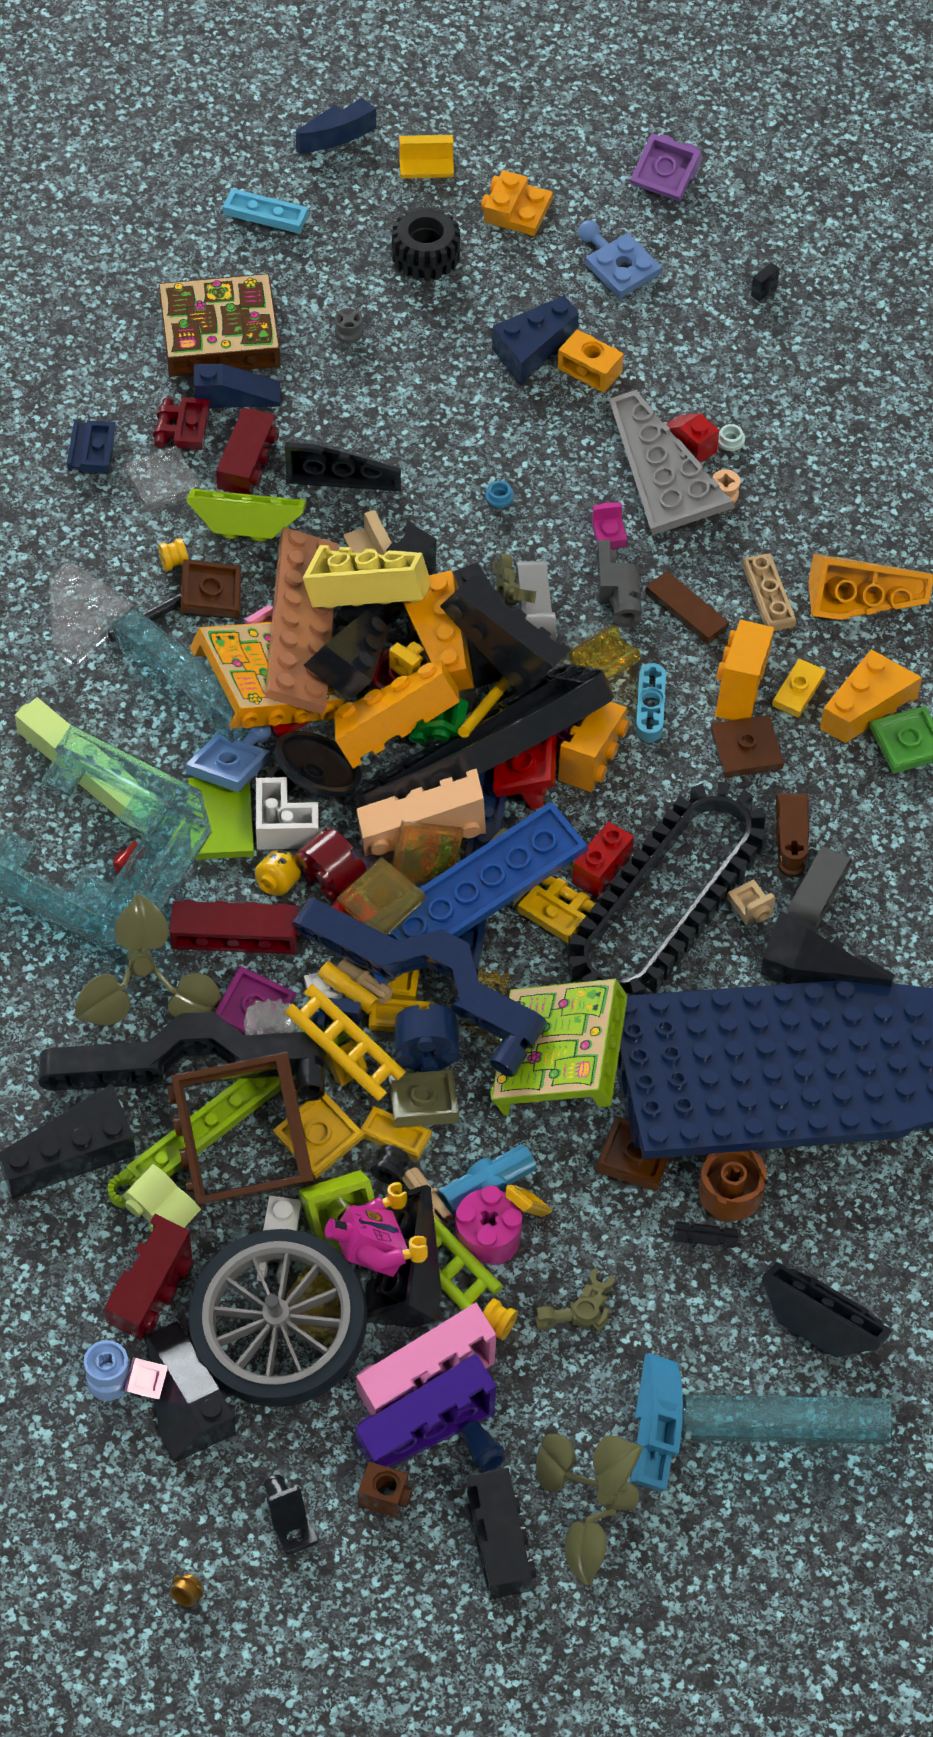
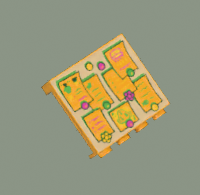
[190,622,345,729]

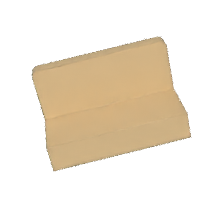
[344,510,392,555]

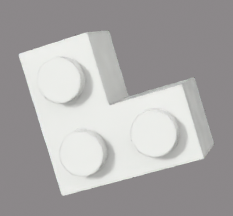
[256,777,319,850]

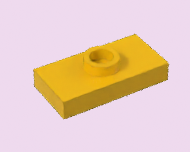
[772,658,826,718]

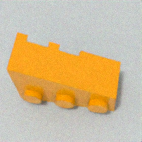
[715,620,775,720]
[820,649,922,743]
[558,702,630,793]

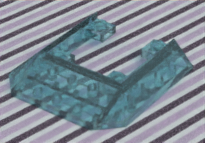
[0,724,212,949]

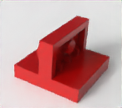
[493,735,557,810]

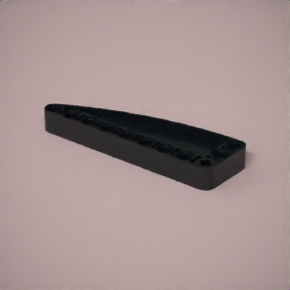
[355,664,614,807]

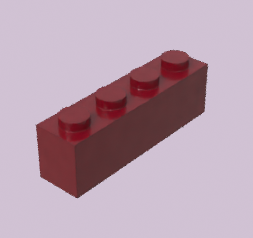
[170,899,298,954]

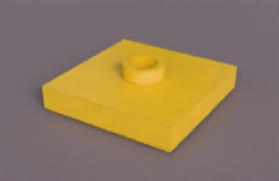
[273,1092,365,1179]

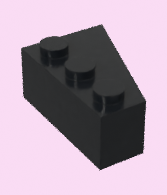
[303,610,390,701]

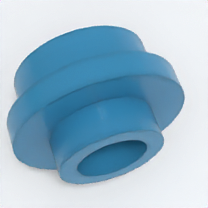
[485,481,514,508]

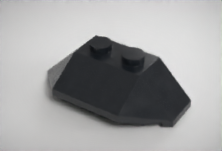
[762,1262,893,1358]

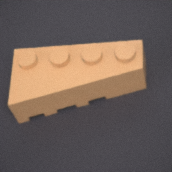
[356,768,486,856]

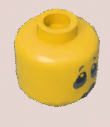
[254,850,301,896]

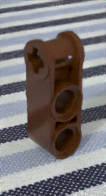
[775,793,809,877]

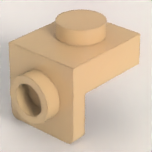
[727,879,776,926]

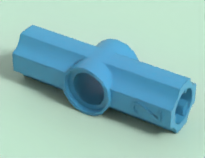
[438,1144,536,1216]

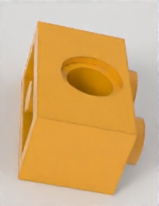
[557,329,624,393]

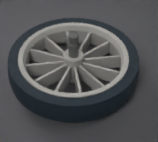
[189,1229,367,1407]

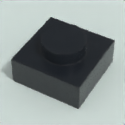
[751,263,780,301]

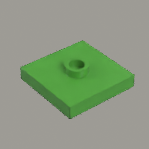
[869,706,933,774]

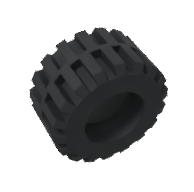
[392,207,460,280]

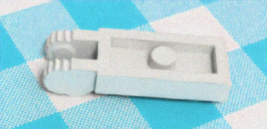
[257,1196,302,1284]

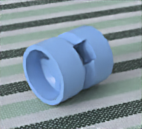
[83,1340,130,1401]

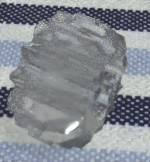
[244,998,298,1035]

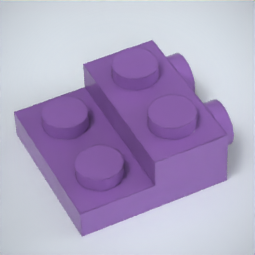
[630,133,702,202]

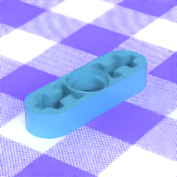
[636,663,666,742]

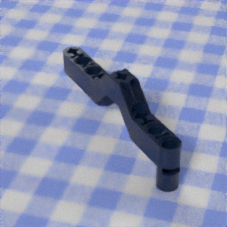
[292,897,547,1077]

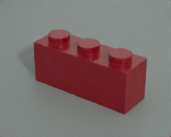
[216,407,280,495]

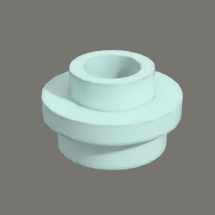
[718,424,745,451]

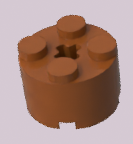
[698,1150,767,1222]

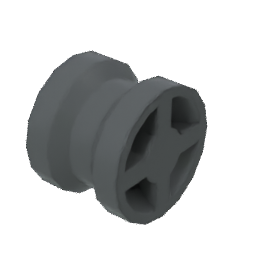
[335,308,363,344]

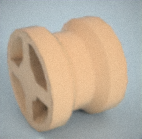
[712,469,740,503]

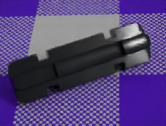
[673,1221,739,1248]

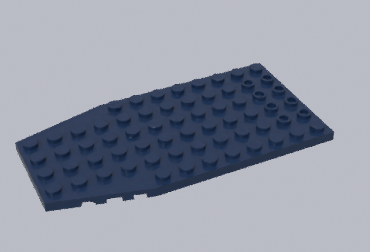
[616,980,933,1159]

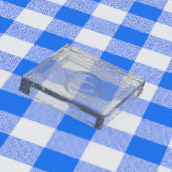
[124,446,200,511]

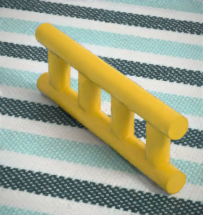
[284,983,406,1101]

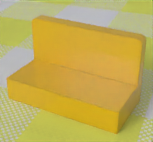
[399,135,454,178]

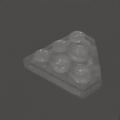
[49,560,135,666]

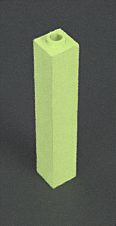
[15,697,164,837]

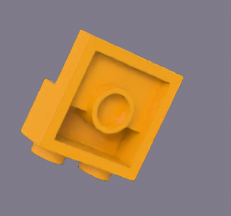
[481,170,553,236]

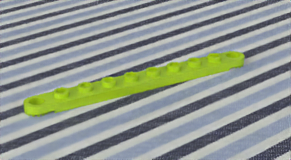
[107,1022,361,1208]

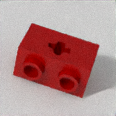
[572,821,634,898]

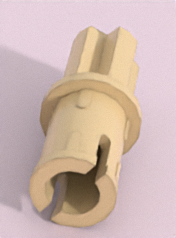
[337,959,393,1004]
[402,1167,454,1226]

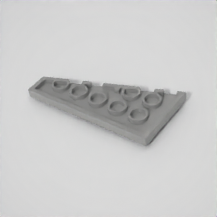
[609,390,735,535]

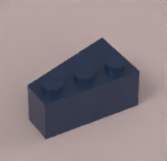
[492,295,579,385]

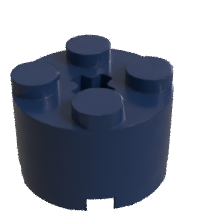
[394,1004,460,1072]

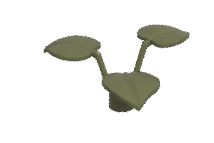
[75,893,222,1025]
[536,1434,643,1586]

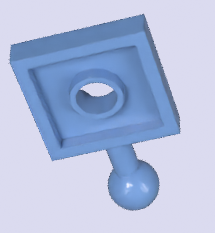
[578,220,662,299]
[186,725,271,792]

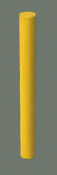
[458,676,511,738]

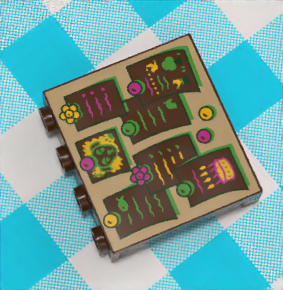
[159,273,281,377]

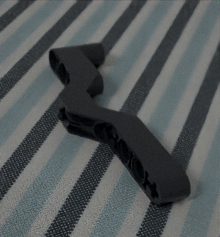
[38,1011,325,1101]

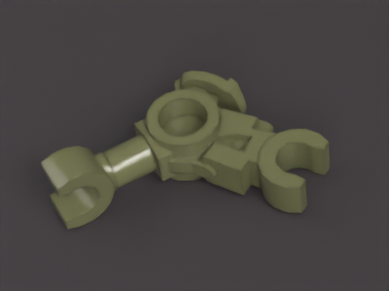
[492,553,536,607]
[535,1268,615,1332]

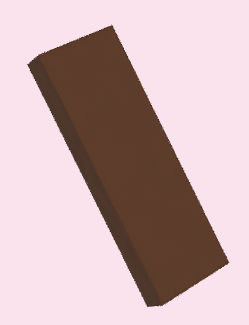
[645,571,729,644]

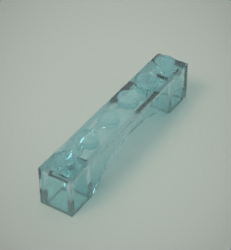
[112,607,254,743]

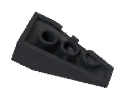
[285,439,401,491]
[365,1185,441,1328]

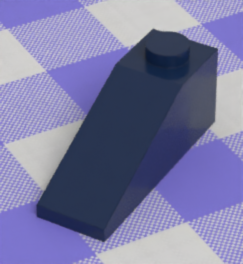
[194,364,280,408]

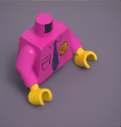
[325,1182,428,1277]

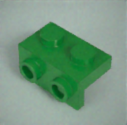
[407,698,468,744]

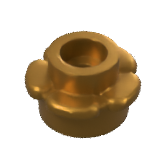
[170,1574,204,1607]

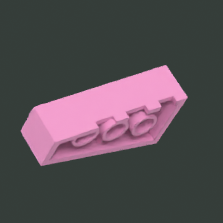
[356,1302,496,1416]

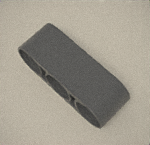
[787,846,852,927]

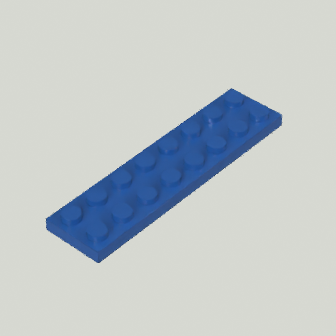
[366,801,588,985]

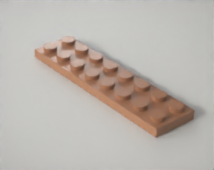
[265,527,339,714]

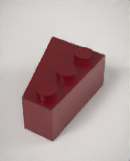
[104,1213,194,1340]

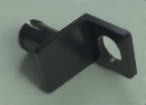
[264,1475,318,1555]

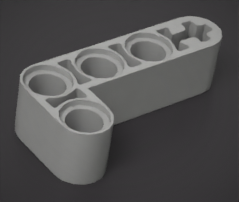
[516,560,556,642]

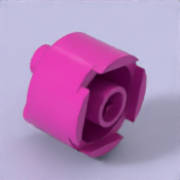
[455,1186,522,1266]

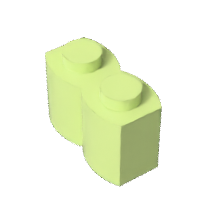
[122,1164,201,1232]

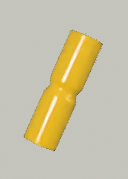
[317,961,379,1014]

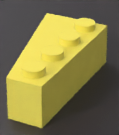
[303,545,431,608]

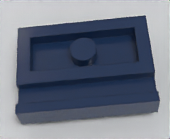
[67,420,116,473]

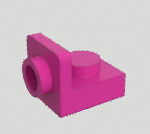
[592,502,627,549]

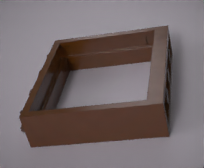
[167,1052,314,1208]

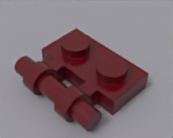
[153,397,210,450]

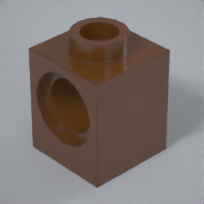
[358,1462,413,1518]

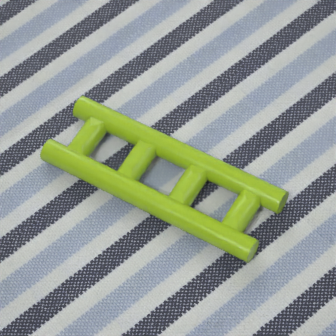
[434,1216,503,1311]

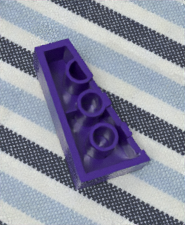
[355,1353,496,1468]

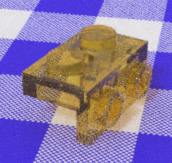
[568,625,642,681]

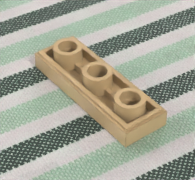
[742,553,796,631]

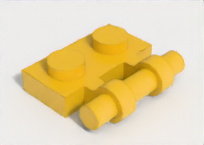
[517,876,596,943]

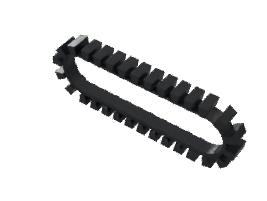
[568,782,766,995]

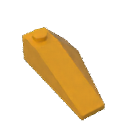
[808,554,933,620]

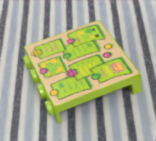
[490,979,628,1116]

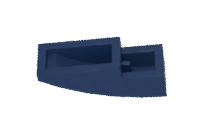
[296,97,376,153]

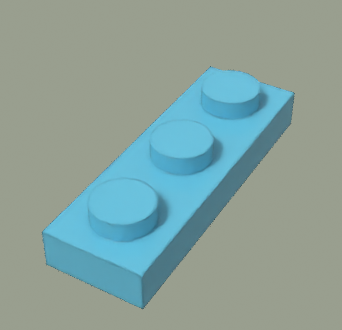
[222,188,309,234]

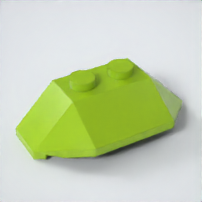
[187,488,307,541]

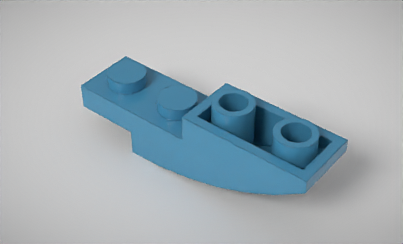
[630,1353,683,1492]

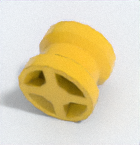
[158,538,189,572]
[483,1298,518,1340]

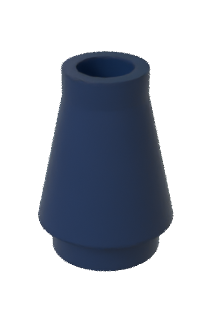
[461,1421,505,1472]

